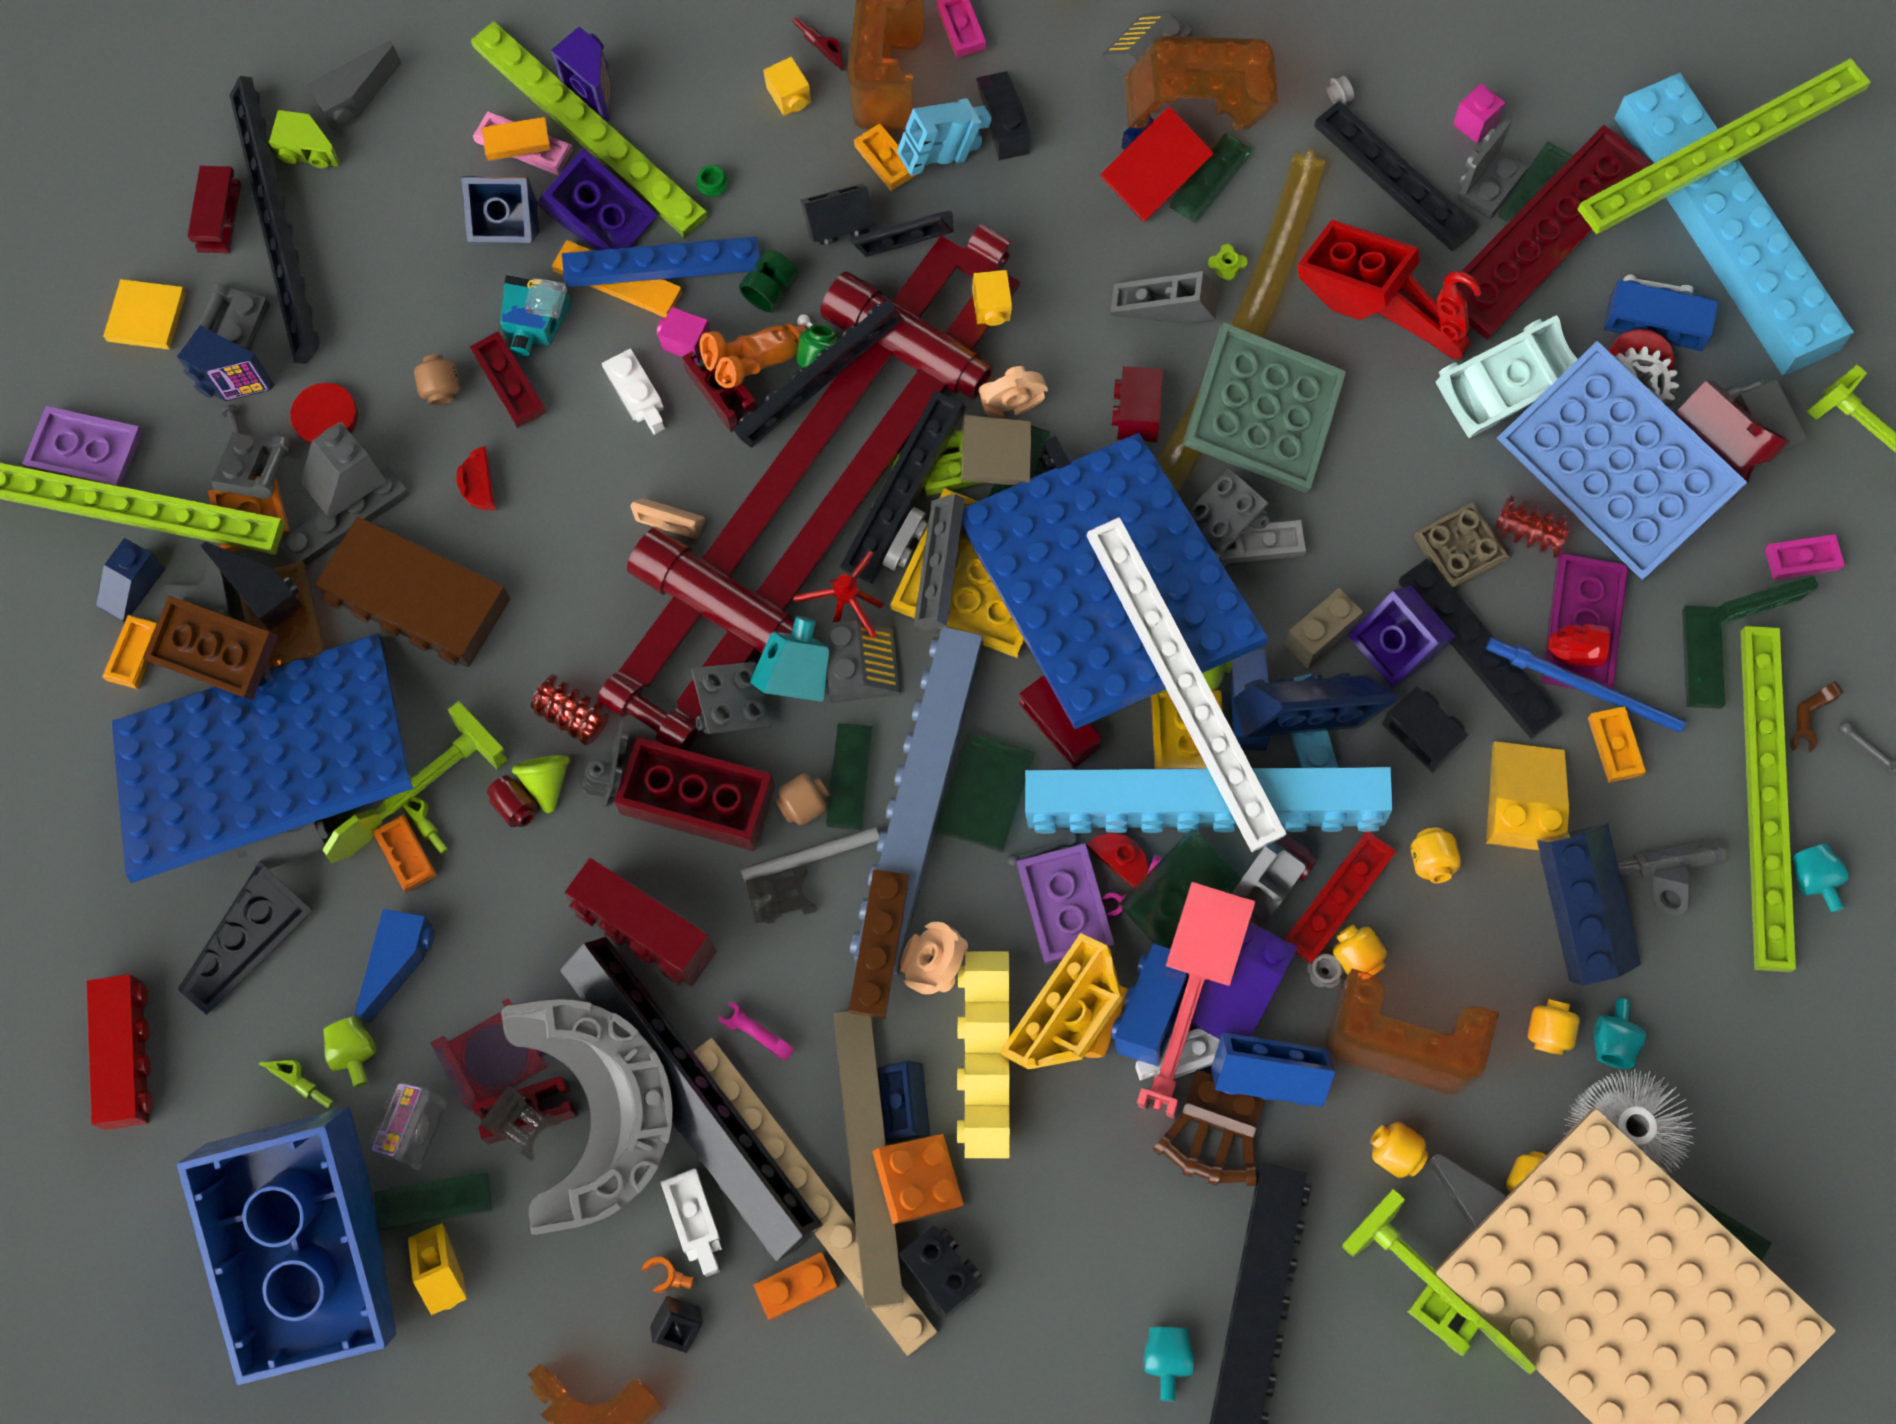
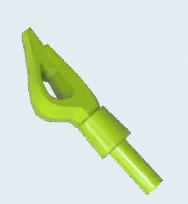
[402,797,448,855]
[259,1059,334,1109]

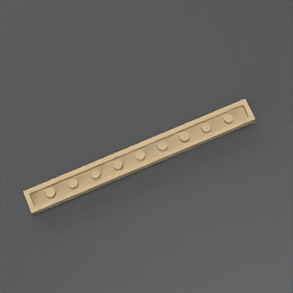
[693,1037,938,1357]

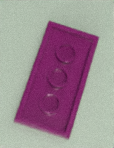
[1541,553,1628,690]

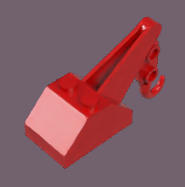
[1297,219,1481,360]

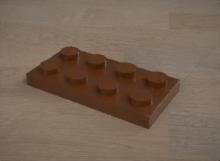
[144,596,278,700]

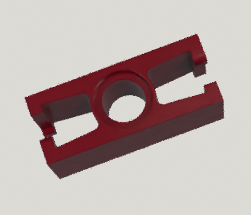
[187,165,241,254]
[682,351,757,432]
[1019,675,1102,769]
[472,1076,577,1145]

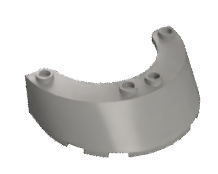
[501,999,673,1235]

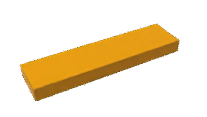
[552,240,683,317]

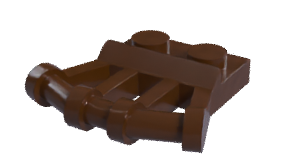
[1153,1070,1265,1186]

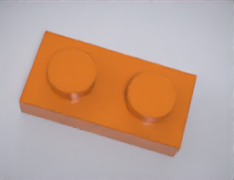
[753,1252,838,1321]

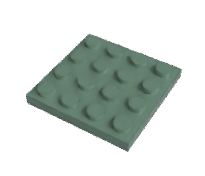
[1182,323,1346,493]

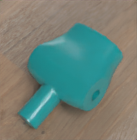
[1791,843,1849,913]
[1593,998,1646,1070]
[1143,1327,1194,1402]

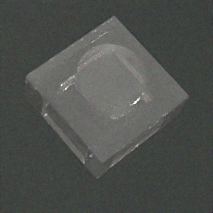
[524,278,567,318]

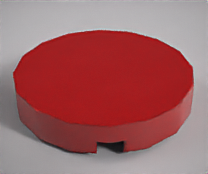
[290,382,359,445]

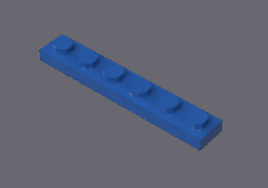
[562,237,760,287]

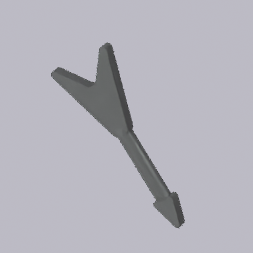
[164,557,271,681]

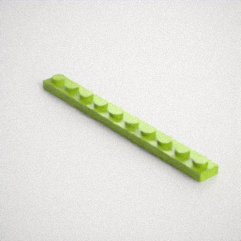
[471,21,708,238]
[1578,58,1871,235]
[0,463,286,555]
[1740,626,1796,972]

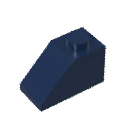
[96,538,165,623]

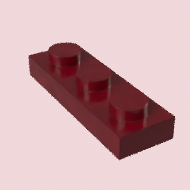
[469,331,546,428]

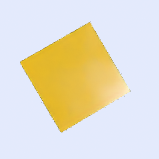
[103,279,187,350]

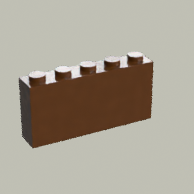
[315,517,510,667]

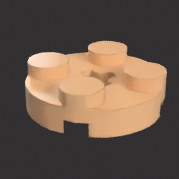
[979,366,1048,418]
[900,922,968,995]

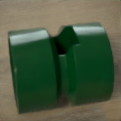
[739,249,799,313]

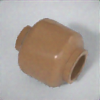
[414,354,461,406]
[775,773,830,826]

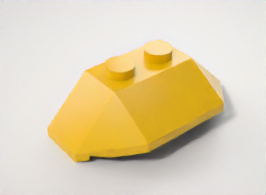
[999,933,1123,1069]

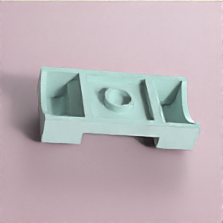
[1435,315,1578,439]

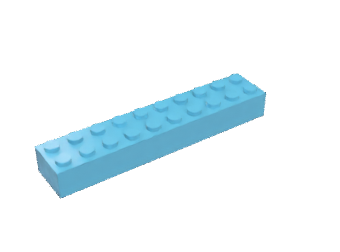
[1614,73,1854,376]
[1025,767,1392,834]

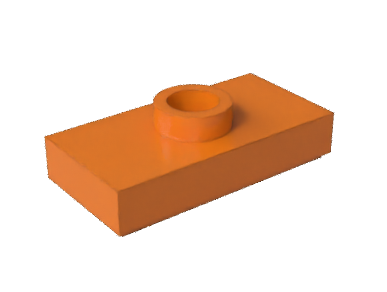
[372,814,438,893]

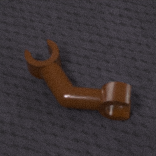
[1790,681,1844,752]

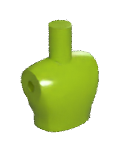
[323,1016,377,1088]

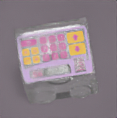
[369,1081,448,1171]

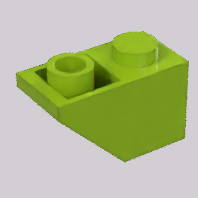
[269,110,340,169]

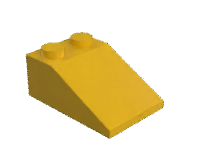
[1486,741,1569,850]

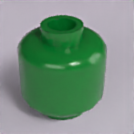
[796,324,840,368]

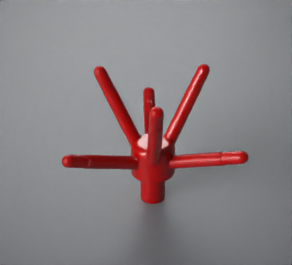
[793,551,883,638]

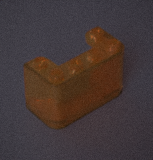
[848,0,925,132]
[1125,36,1278,130]
[1325,968,1499,1095]

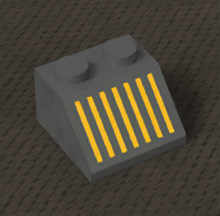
[1102,12,1193,93]
[822,620,901,703]

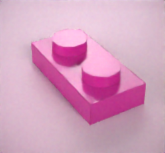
[936,0,986,58]
[1764,534,1845,581]

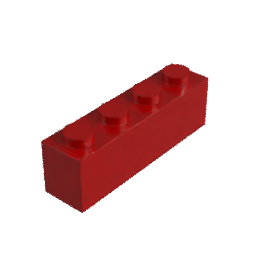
[86,974,153,1130]

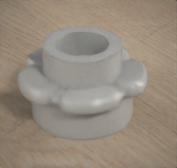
[1327,76,1354,107]
[1307,953,1343,989]

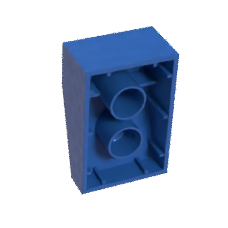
[176,1106,397,1385]

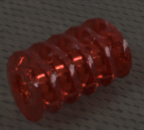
[1493,495,1571,559]
[530,674,609,746]

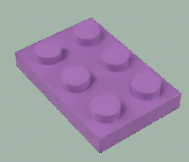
[22,406,143,487]
[1017,843,1115,966]

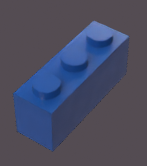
[1604,280,1718,351]
[1111,944,1189,1067]
[1211,1032,1336,1107]

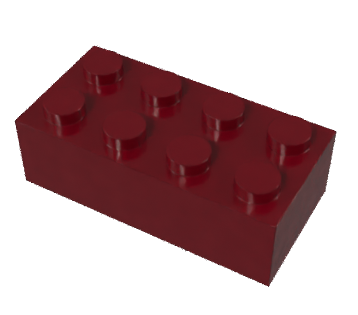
[614,737,775,851]
[564,857,717,987]

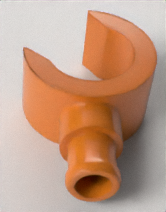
[641,1257,694,1293]

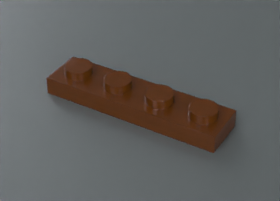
[849,869,910,1019]

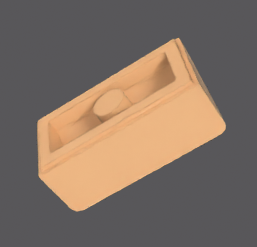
[630,499,705,540]

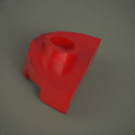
[1608,328,1675,371]
[456,446,496,510]
[1086,833,1148,891]

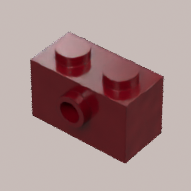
[1111,366,1163,443]

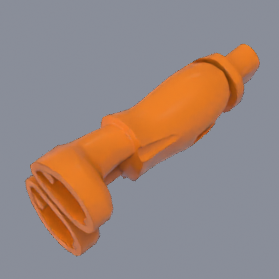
[700,323,806,388]

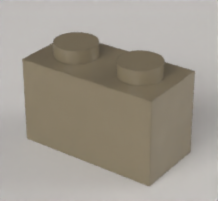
[1284,588,1363,669]

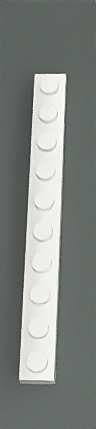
[1087,517,1286,852]

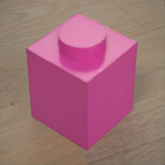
[1453,83,1506,144]
[657,307,710,363]

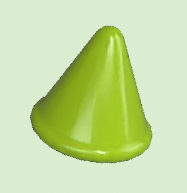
[512,755,570,813]

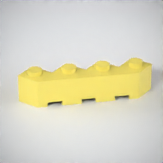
[957,951,1010,1158]

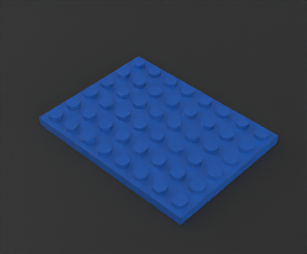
[961,433,1267,729]
[112,633,413,883]

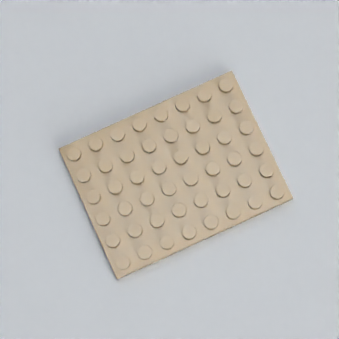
[1435,1106,1836,1424]

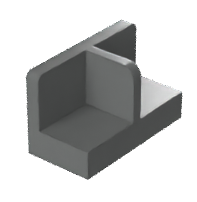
[1231,841,1307,921]

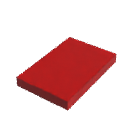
[1099,106,1214,223]

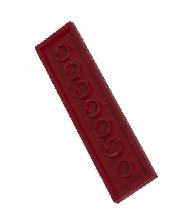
[1457,125,1654,340]

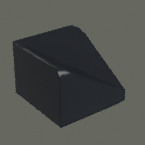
[650,1296,703,1353]

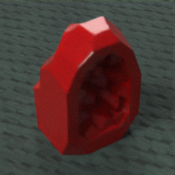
[1547,624,1610,667]

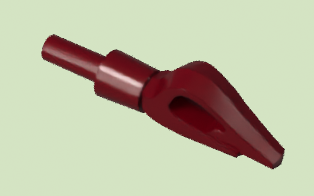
[792,16,843,71]

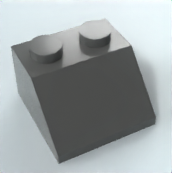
[300,421,386,520]

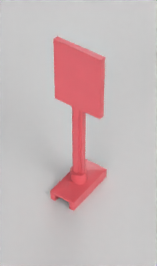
[1137,882,1255,1119]

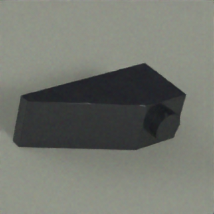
[976,71,1030,161]
[200,542,303,631]

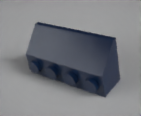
[1232,673,1398,738]
[1537,823,1641,986]

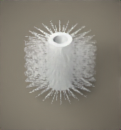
[1563,1069,1695,1174]

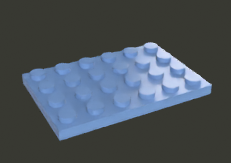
[1497,341,1747,581]

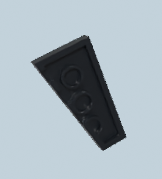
[178,861,312,1015]

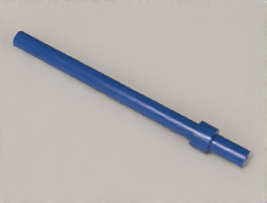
[1485,637,1686,733]

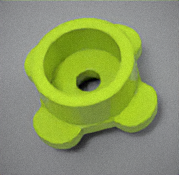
[1208,244,1248,280]

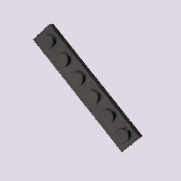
[1314,101,1477,251]
[733,299,904,448]
[840,391,967,584]
[1398,559,1561,739]

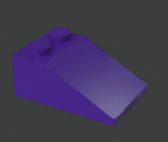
[537,148,657,250]
[1191,922,1298,1040]

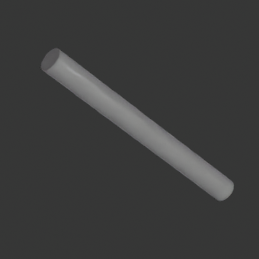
[741,827,879,883]

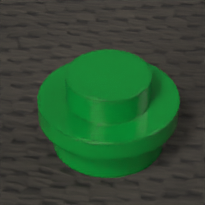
[696,165,728,197]

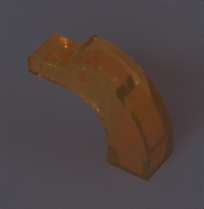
[528,1364,666,1424]

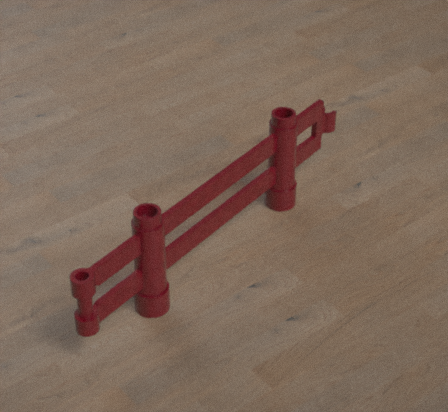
[597,224,1020,751]

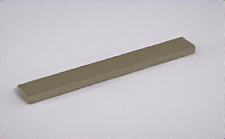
[833,1011,904,1309]

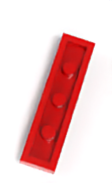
[1284,832,1396,964]

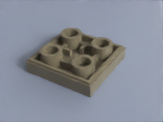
[961,415,1031,486]
[1413,502,1509,589]

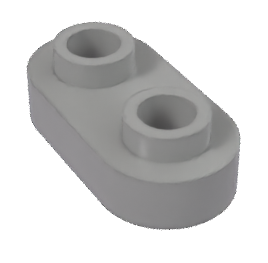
[882,507,928,571]

